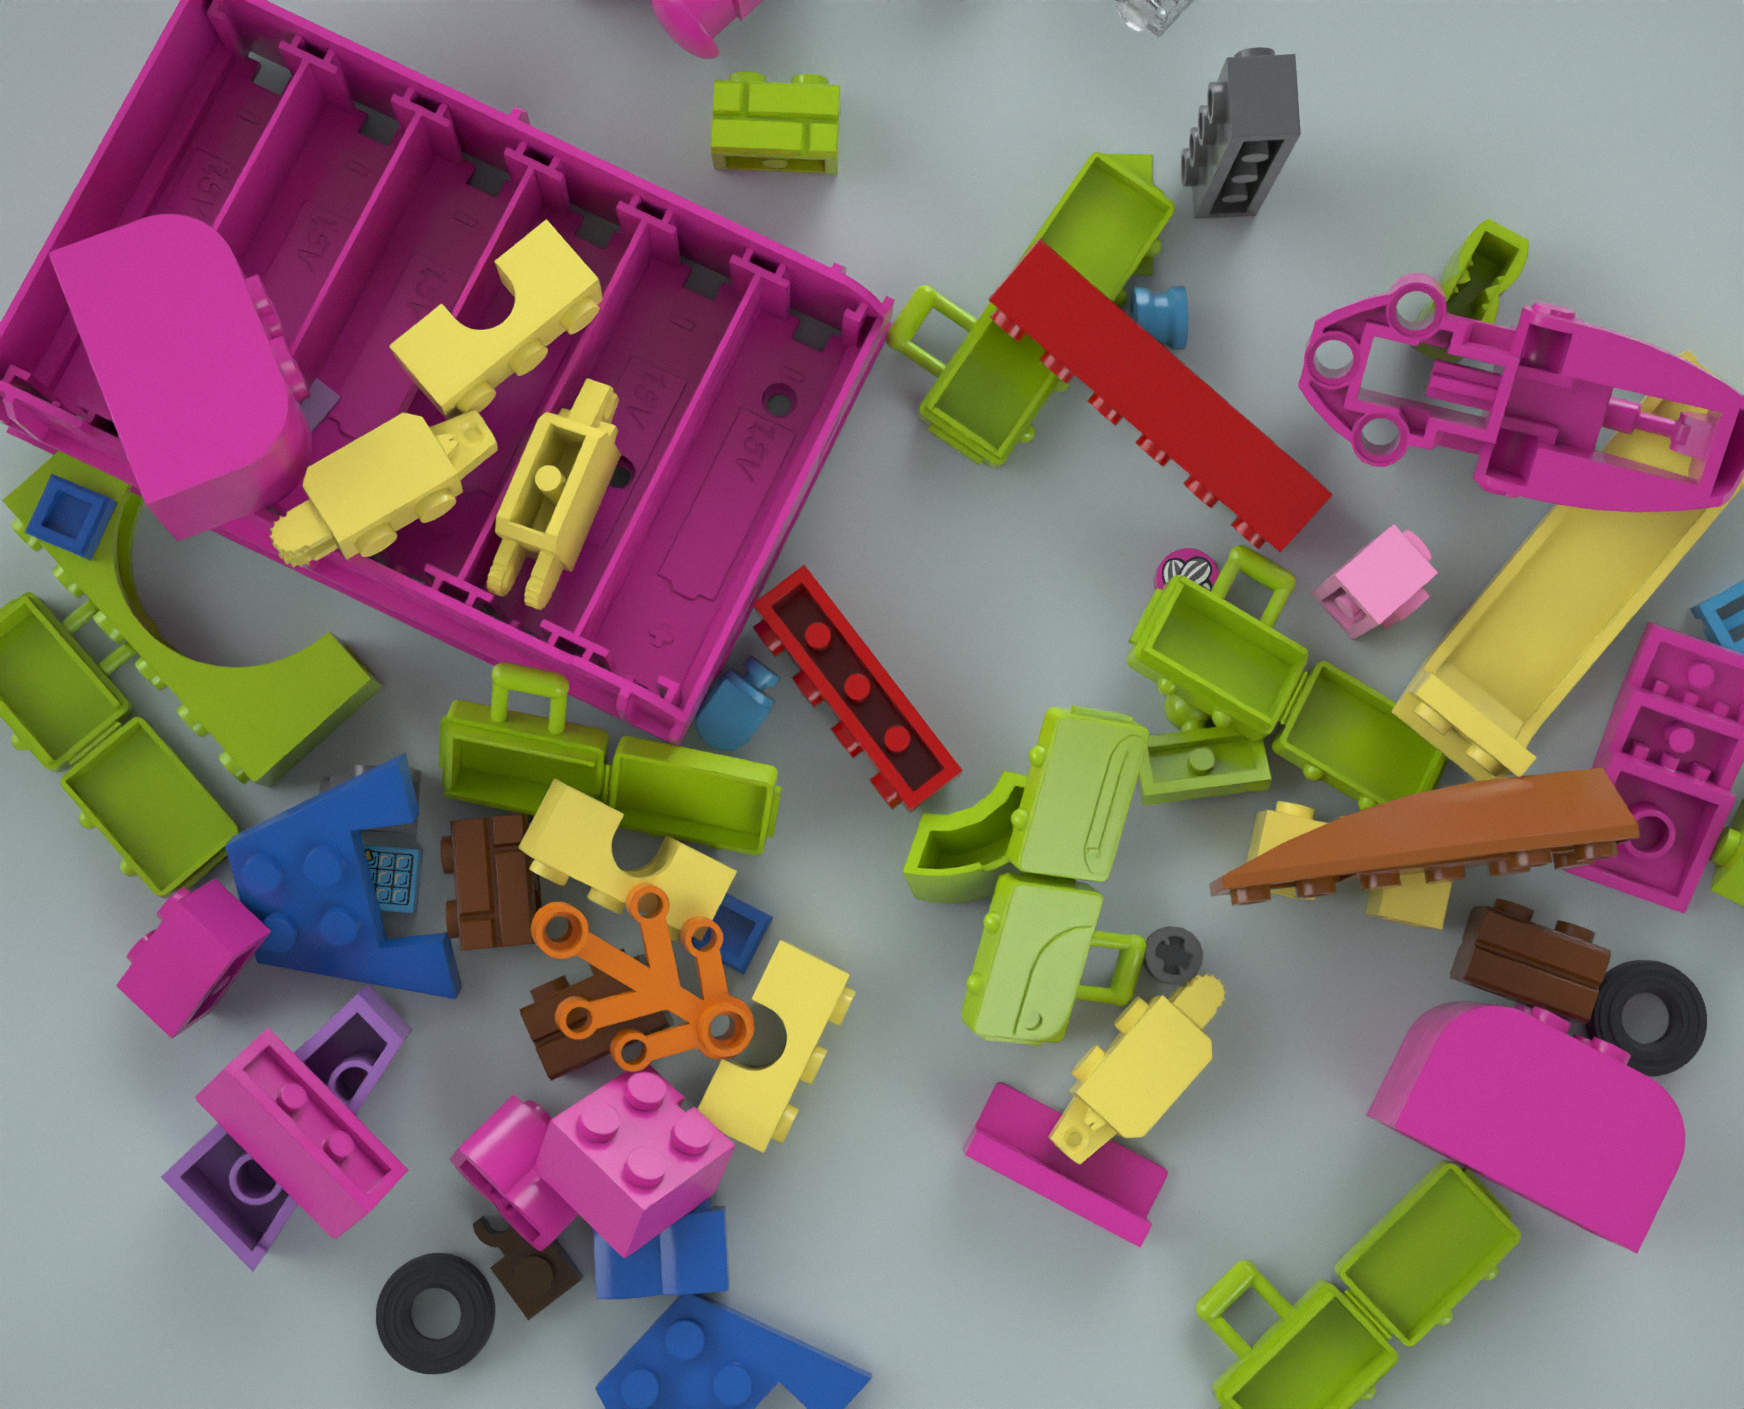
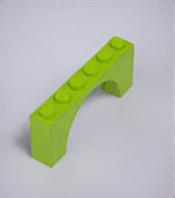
[2,451,384,788]

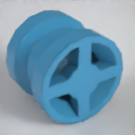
[1130,286,1188,350]

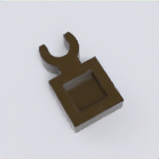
[473,1216,584,1321]

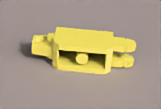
[486,378,621,610]
[270,409,498,568]
[1048,973,1227,1165]

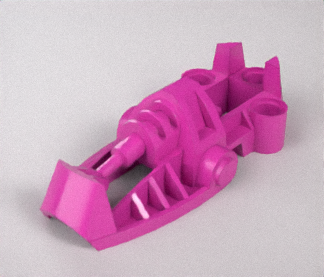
[1298,273,1744,512]

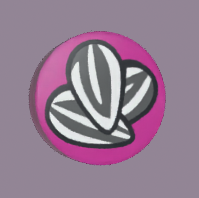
[1154,548,1219,592]

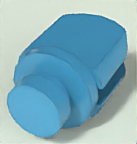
[695,655,781,751]

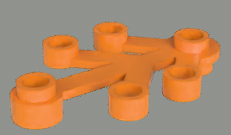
[531,883,754,1072]

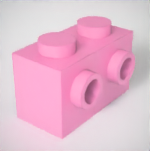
[1311,524,1438,640]

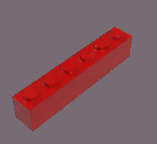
[988,238,1333,553]

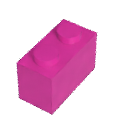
[116,878,271,1039]

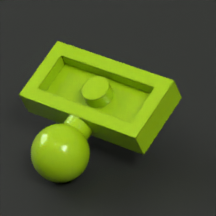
[1137,694,1272,806]

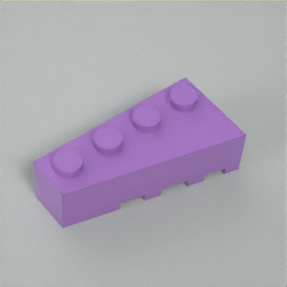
[161,983,412,1272]

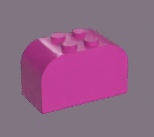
[48,214,312,541]
[1366,1001,1685,1253]

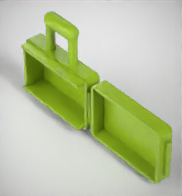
[885,152,1175,469]
[1126,545,1449,811]
[0,590,242,899]
[439,662,782,855]
[961,705,1150,1046]
[1195,1160,1521,1409]

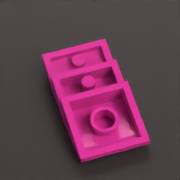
[1562,621,1744,914]

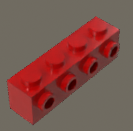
[752,565,963,813]

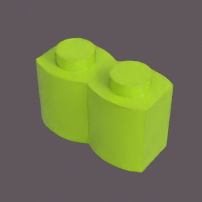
[1411,218,1529,363]

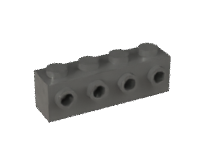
[1181,47,1301,219]

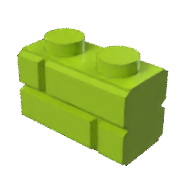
[711,71,841,174]

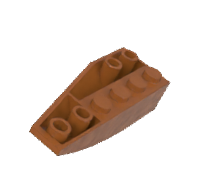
[1209,767,1640,906]

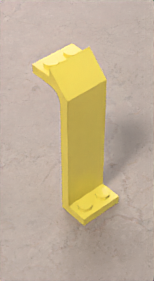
[1391,350,1744,781]

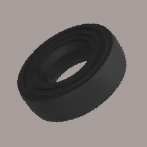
[1585,960,1707,1077]
[376,1253,496,1375]

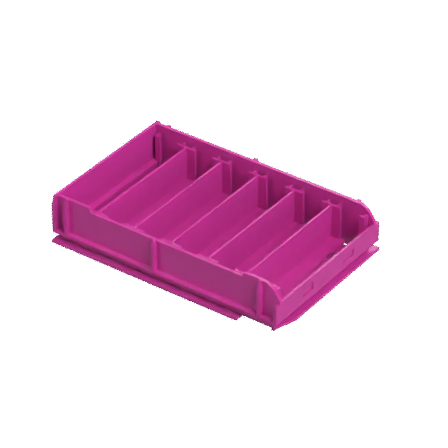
[0,0,895,746]

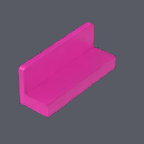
[195,1027,409,1239]
[962,1082,1168,1248]

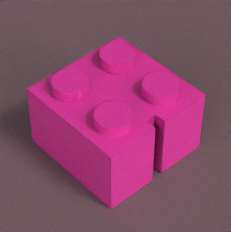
[533,1064,736,1259]

